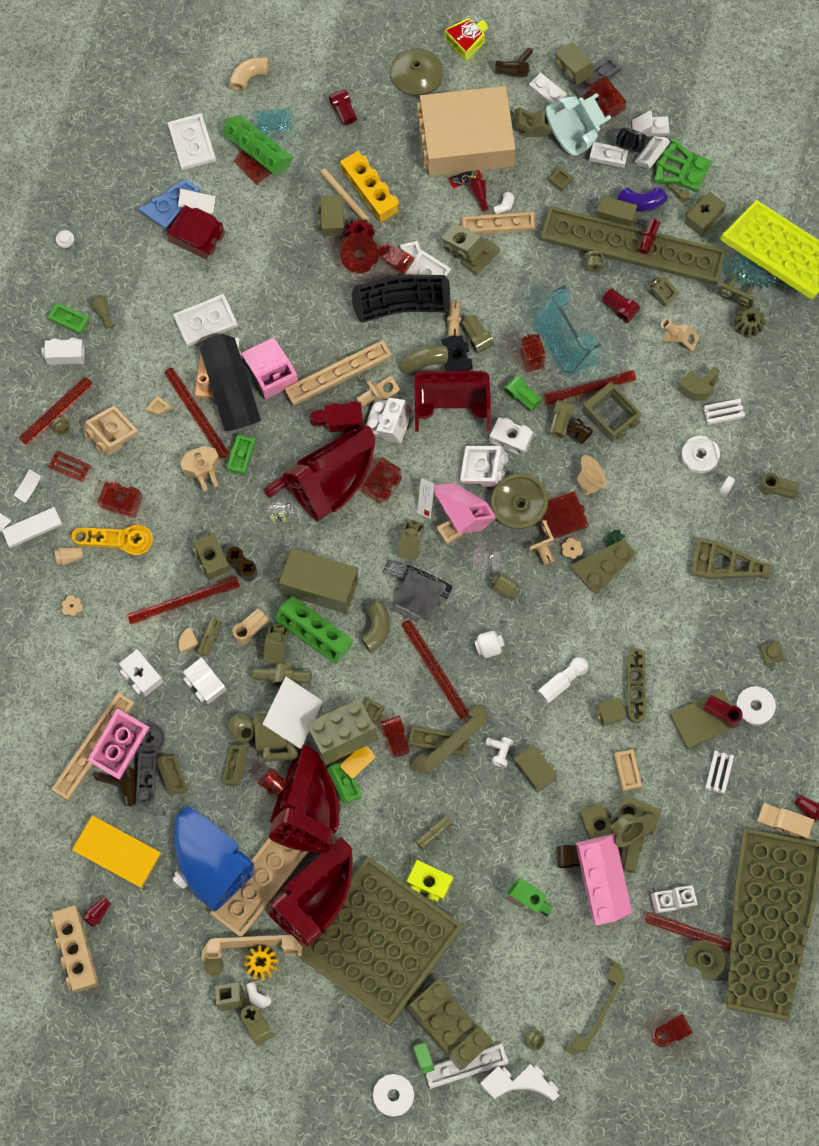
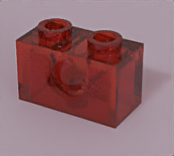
[587,76,627,121]
[520,334,546,373]
[98,482,143,518]

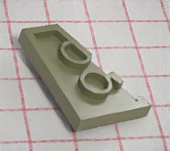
[570,540,638,594]

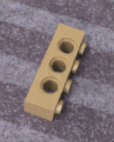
[50,905,99,993]

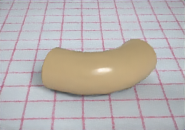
[229,58,269,92]

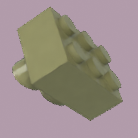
[306,698,379,765]

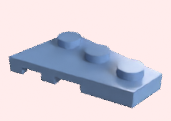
[138,179,201,231]

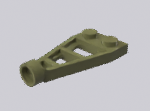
[690,538,771,579]

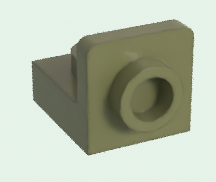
[646,276,679,306]

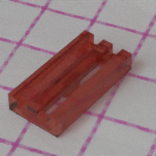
[48,451,91,483]

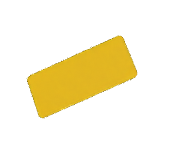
[340,746,375,778]

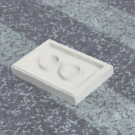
[167,113,216,170]
[173,294,238,347]

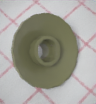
[686,940,726,979]

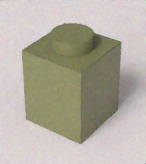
[594,697,626,727]

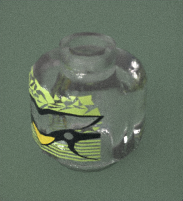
[265,498,295,524]

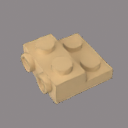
[83,405,138,456]

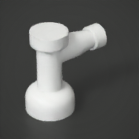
[486,737,513,768]

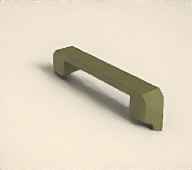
[410,705,488,774]
[564,960,624,1055]

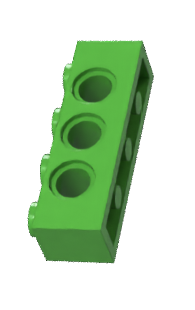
[222,115,293,174]
[275,596,354,664]

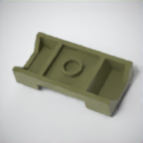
[406,978,493,1071]

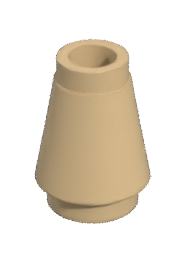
[54,547,83,566]

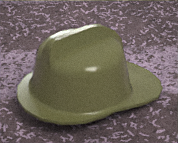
[611,814,657,847]

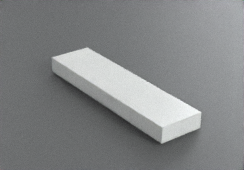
[425,1044,509,1089]

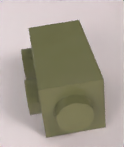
[596,195,639,226]

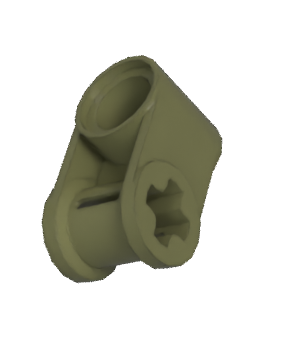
[241,1005,275,1046]

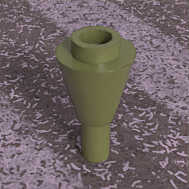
[90,295,113,329]

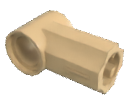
[233,608,269,645]

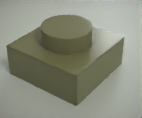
[760,641,785,666]

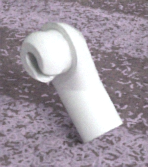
[493,192,514,214]
[245,982,271,1008]

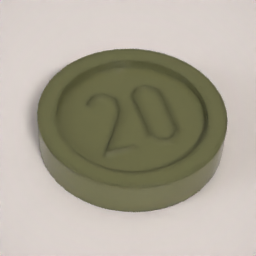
[204,958,224,976]

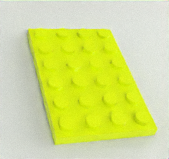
[720,200,819,300]

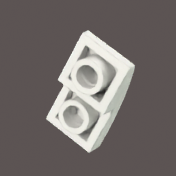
[651,885,698,914]

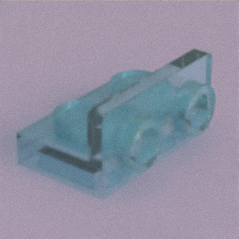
[255,108,293,134]

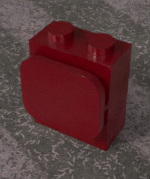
[167,205,225,260]

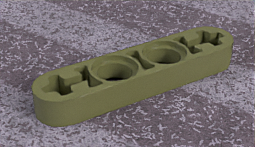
[627,648,646,724]

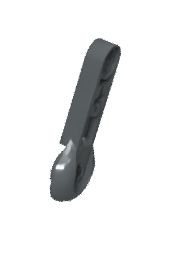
[136,722,166,806]

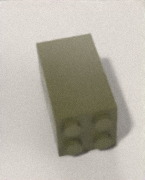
[277,548,359,614]

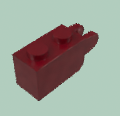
[310,401,363,433]

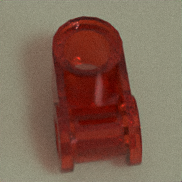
[378,242,415,274]
[257,768,288,795]
[652,1014,693,1047]

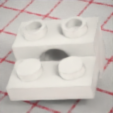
[365,398,413,443]

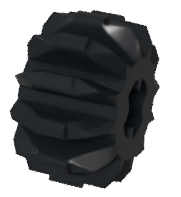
[616,127,647,153]

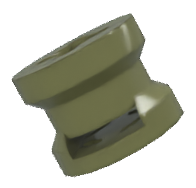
[585,251,603,272]

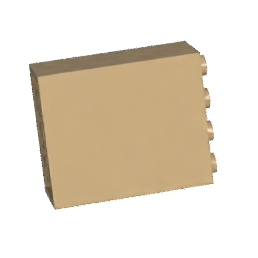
[417,86,516,176]

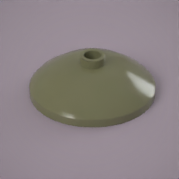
[390,48,443,96]
[491,474,548,529]

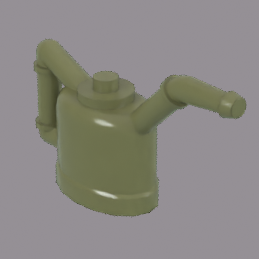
[254,682,302,762]

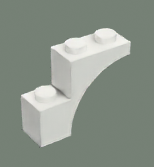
[480,1064,560,1103]

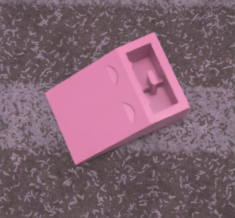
[241,337,298,400]
[434,483,496,534]

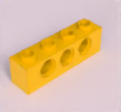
[340,151,399,223]

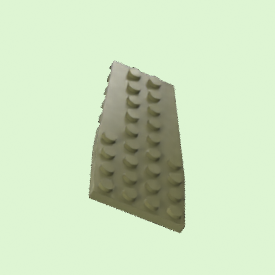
[726,828,819,1021]

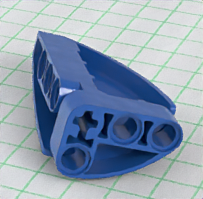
[174,806,255,912]

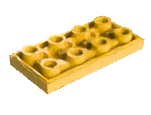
[72,815,162,889]

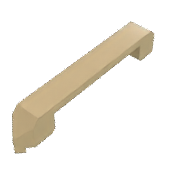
[201,935,302,961]

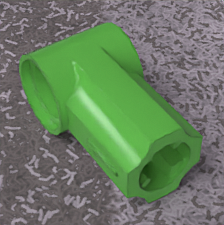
[503,375,542,411]

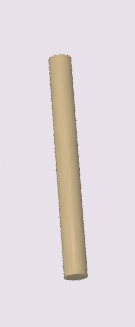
[320,168,370,222]

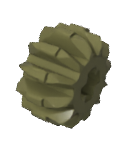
[734,305,766,338]

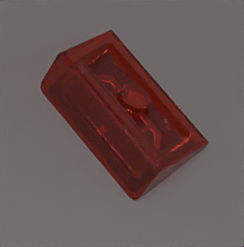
[234,150,272,185]

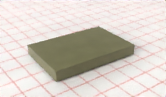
[670,690,741,750]

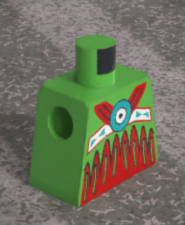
[504,878,553,917]

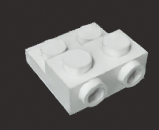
[460,446,508,487]

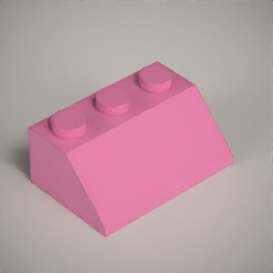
[87,709,150,779]

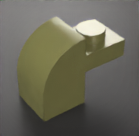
[514,107,553,137]
[678,366,720,401]

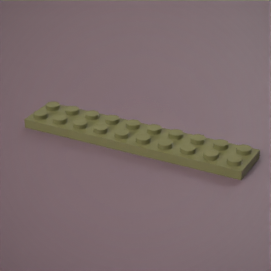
[540,206,727,285]

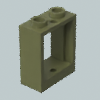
[582,382,641,442]

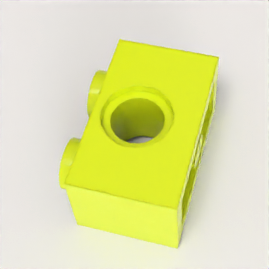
[407,860,453,902]

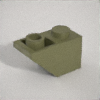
[397,520,425,561]
[264,623,289,664]

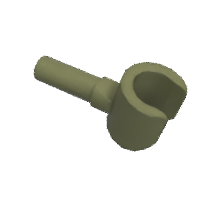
[667,183,690,203]

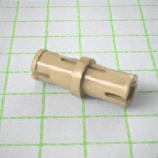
[447,301,461,338]

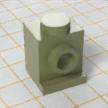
[213,982,245,1011]

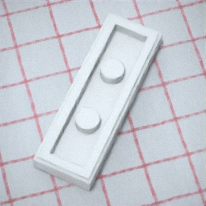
[2,507,62,548]

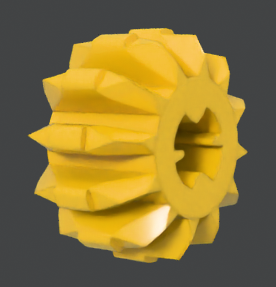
[244,945,279,981]

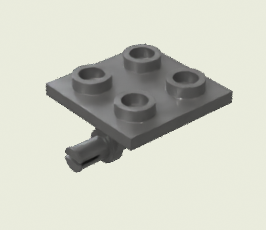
[393,570,444,623]

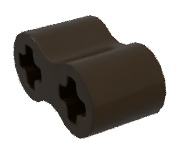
[226,546,257,582]

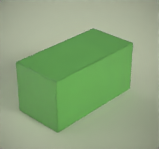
[413,1042,435,1074]

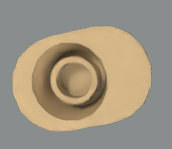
[577,455,607,495]

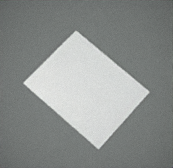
[263,676,323,749]

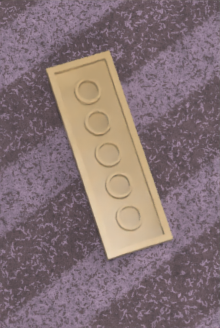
[210,838,309,937]

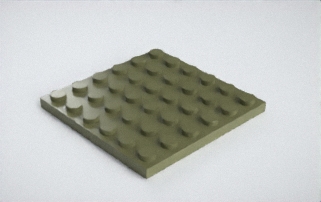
[296,856,464,1027]

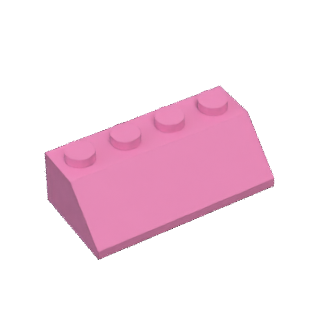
[576,834,632,926]

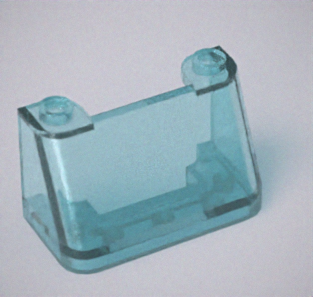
[534,285,601,376]

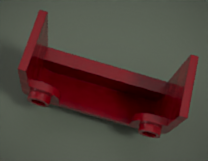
[415,371,491,432]

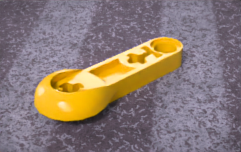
[71,525,153,556]

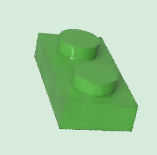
[48,302,90,335]
[227,434,256,475]
[327,762,362,804]

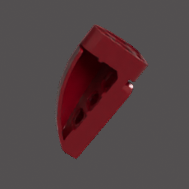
[283,426,375,522]
[269,745,339,852]
[268,837,353,947]

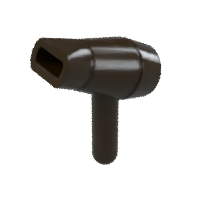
[495,48,533,77]
[95,767,136,807]

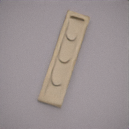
[461,212,535,234]

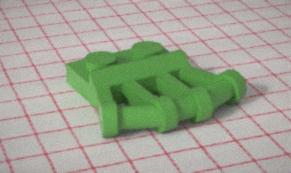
[654,138,712,193]

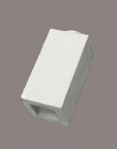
[42,338,85,365]

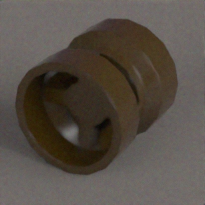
[567,418,593,444]

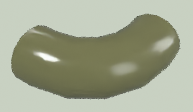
[400,345,448,375]
[361,601,390,653]

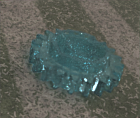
[731,251,779,288]

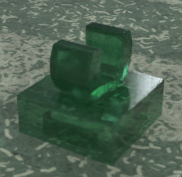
[603,530,626,548]

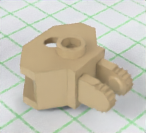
[180,446,220,491]

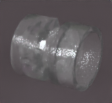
[472,547,501,574]

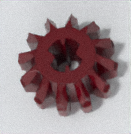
[344,217,375,249]

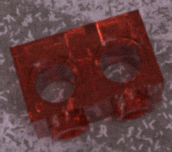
[361,457,402,505]

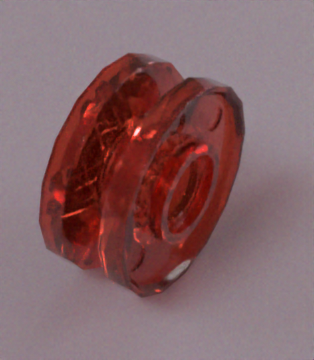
[339,232,379,274]

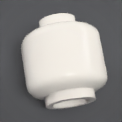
[475,631,505,658]

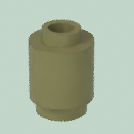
[491,573,521,600]

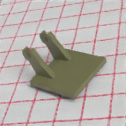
[719,273,756,308]

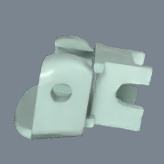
[546,93,611,156]

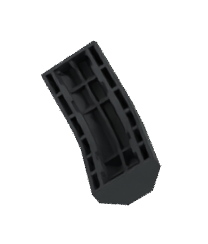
[351,274,451,323]
[199,334,261,432]

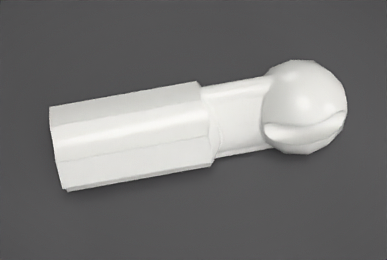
[537,657,588,704]

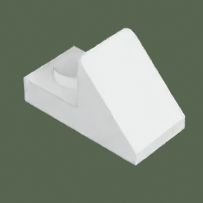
[632,111,670,136]

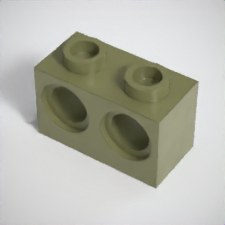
[615,795,662,836]

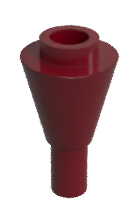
[468,178,489,212]

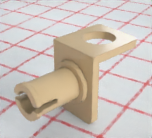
[661,318,699,351]
[357,376,400,408]
[528,520,555,566]

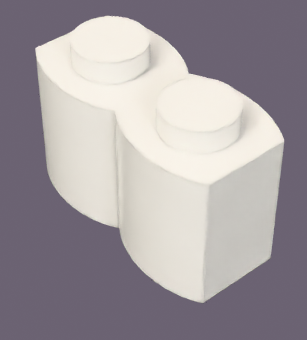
[183,658,226,704]

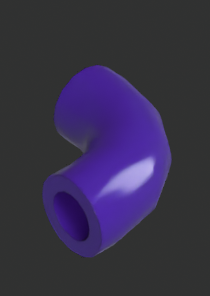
[617,187,668,212]

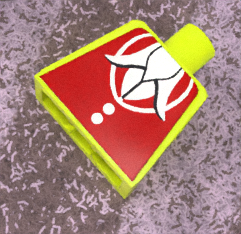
[445,18,488,61]

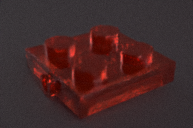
[543,491,589,539]

